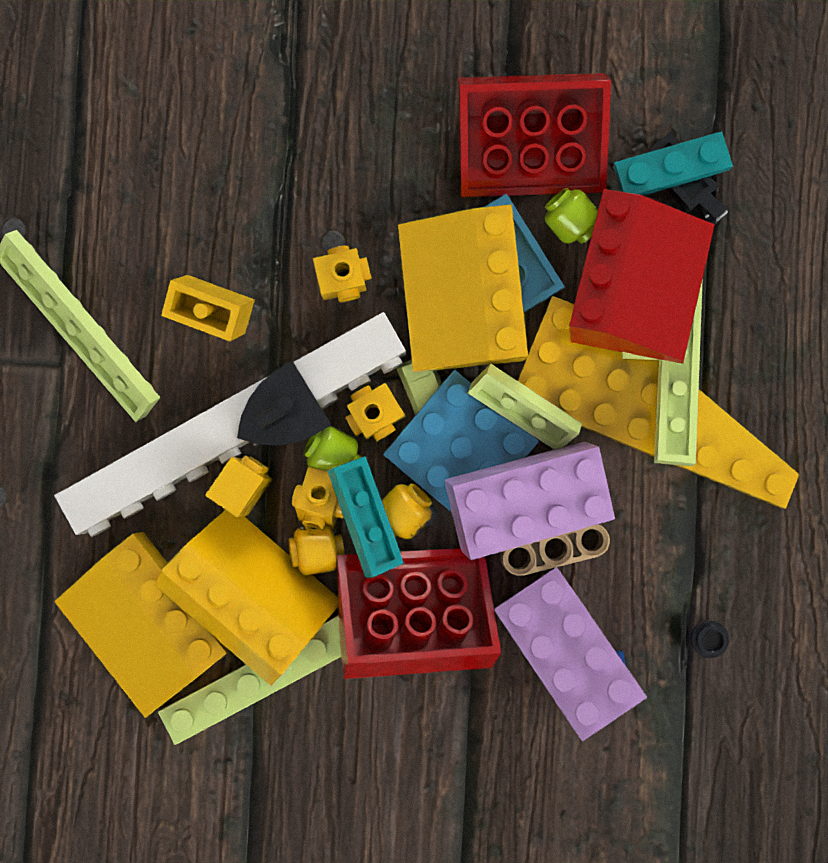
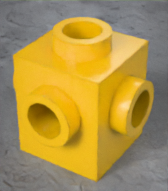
[313,246,371,302]
[345,383,405,441]
[292,467,344,530]

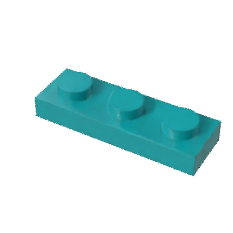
[613,131,733,195]
[327,456,404,578]

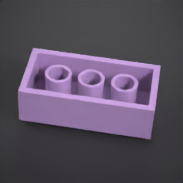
[444,441,615,560]
[494,567,647,742]

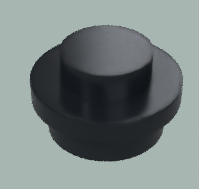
[691,620,729,658]

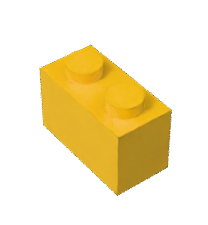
[161,275,255,341]
[205,455,273,517]

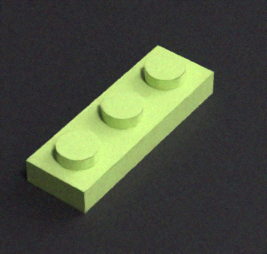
[467,363,582,450]

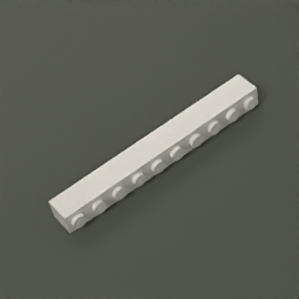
[54,312,406,537]

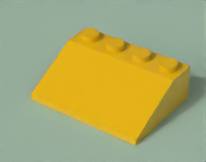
[398,204,528,372]
[155,510,338,686]
[54,532,230,718]

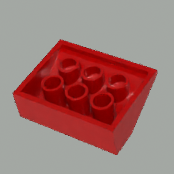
[458,73,611,197]
[569,189,715,364]
[337,548,501,679]

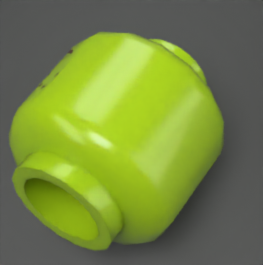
[545,188,598,244]
[303,426,361,471]

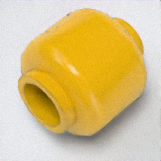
[381,484,432,539]
[288,525,344,575]

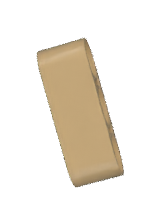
[500,524,610,576]

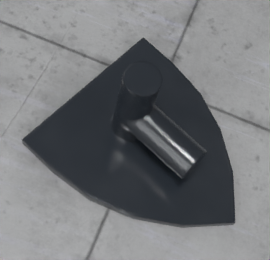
[237,361,331,446]

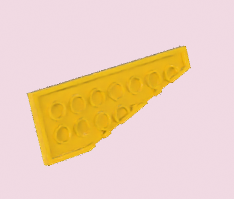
[517,295,799,509]

